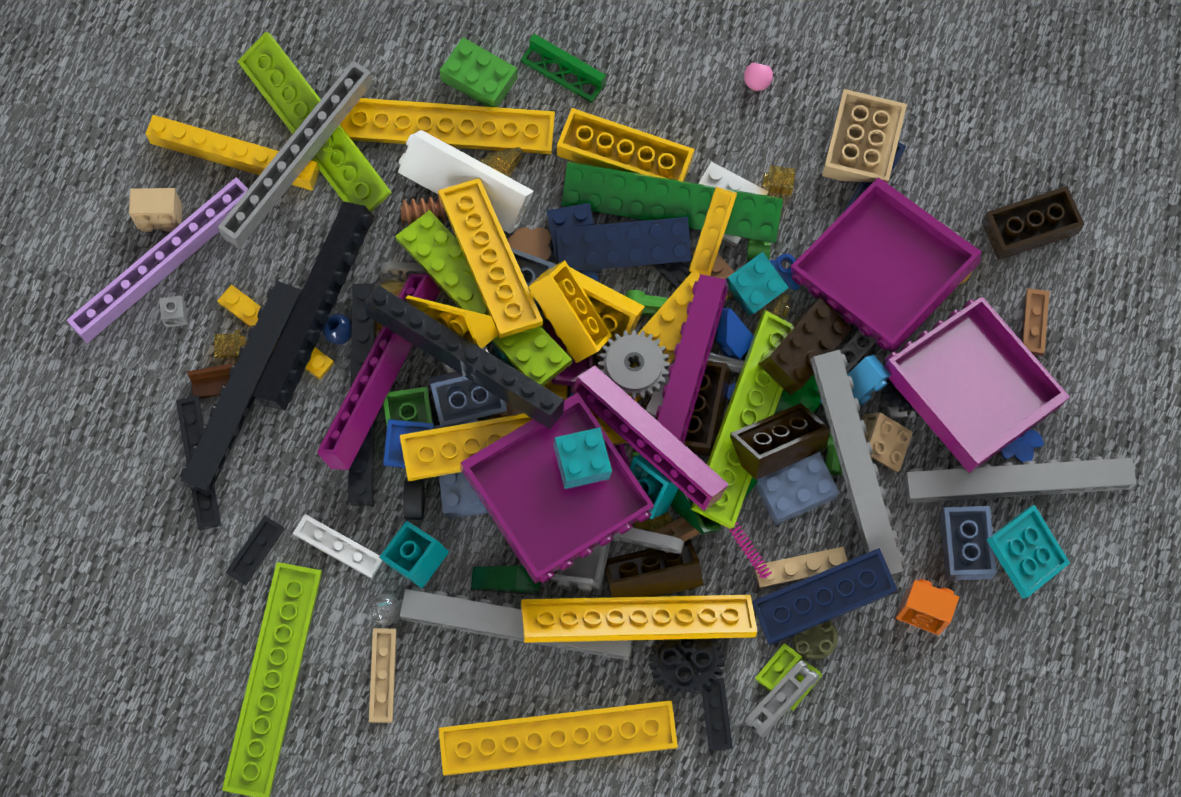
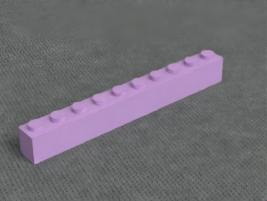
[67,177,248,344]

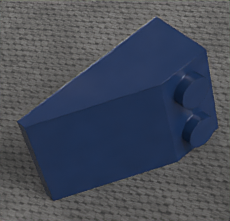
[547,203,602,273]

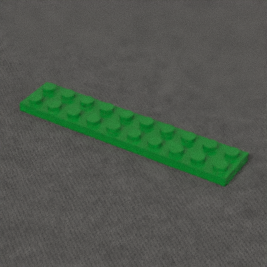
[561,162,784,243]

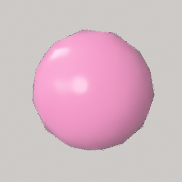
[744,63,773,91]

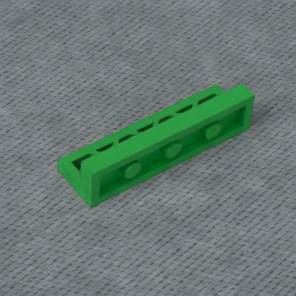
[520,34,606,103]

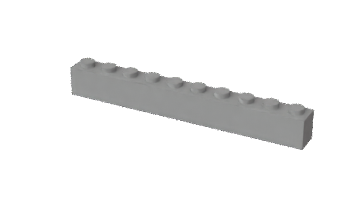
[218,61,373,249]
[810,350,905,574]
[904,455,1136,504]
[400,587,632,661]

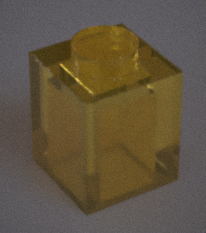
[763,165,796,197]

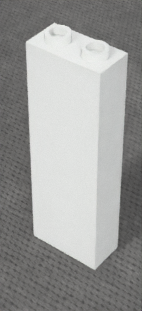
[398,130,534,234]

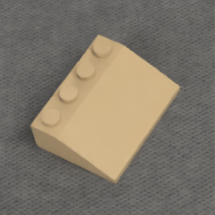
[822,89,907,183]

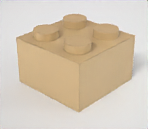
[129,188,182,232]

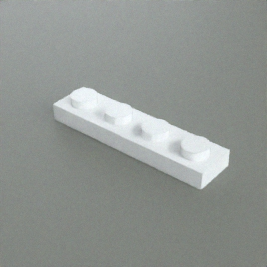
[293,514,383,579]

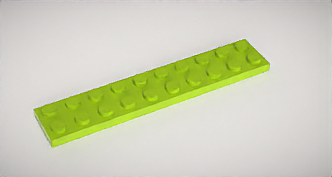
[237,32,392,213]
[395,210,572,386]
[691,311,792,529]
[222,562,323,797]

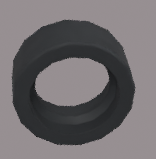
[403,477,425,520]

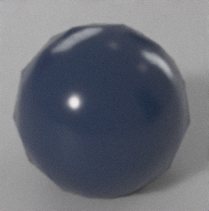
[323,314,352,345]

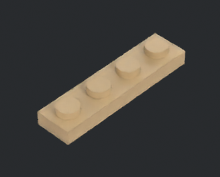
[754,547,847,589]
[369,628,397,723]

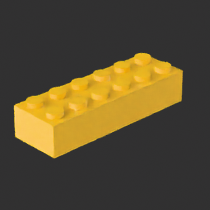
[557,108,695,181]

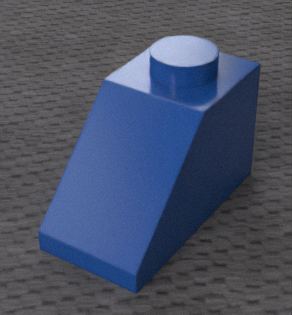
[716,308,754,359]

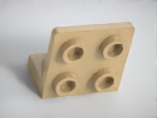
[862,413,913,472]

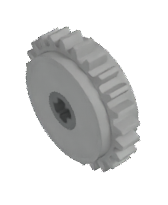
[598,330,670,400]

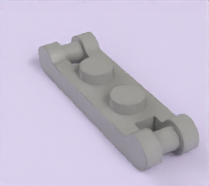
[745,660,819,738]

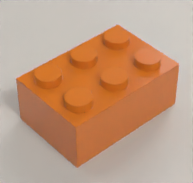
[895,579,959,635]

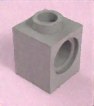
[159,295,188,328]

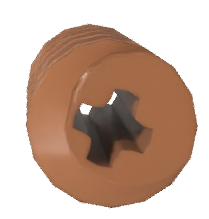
[400,196,446,227]

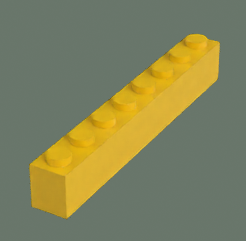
[145,115,320,191]

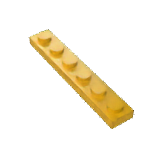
[217,284,334,380]

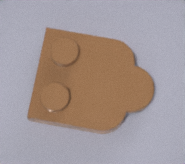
[507,227,551,261]

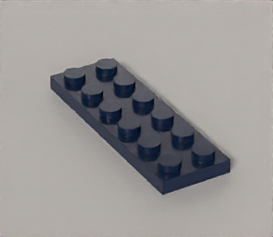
[556,217,692,271]
[752,548,899,645]

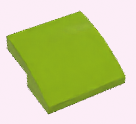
[755,643,822,711]

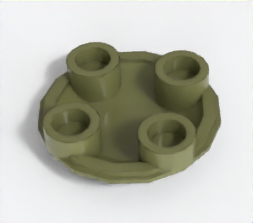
[793,620,839,660]

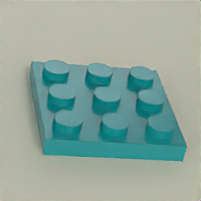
[986,505,1070,599]

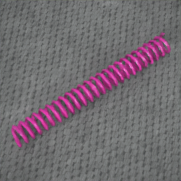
[726,522,772,579]

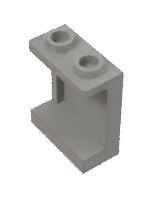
[551,542,611,592]

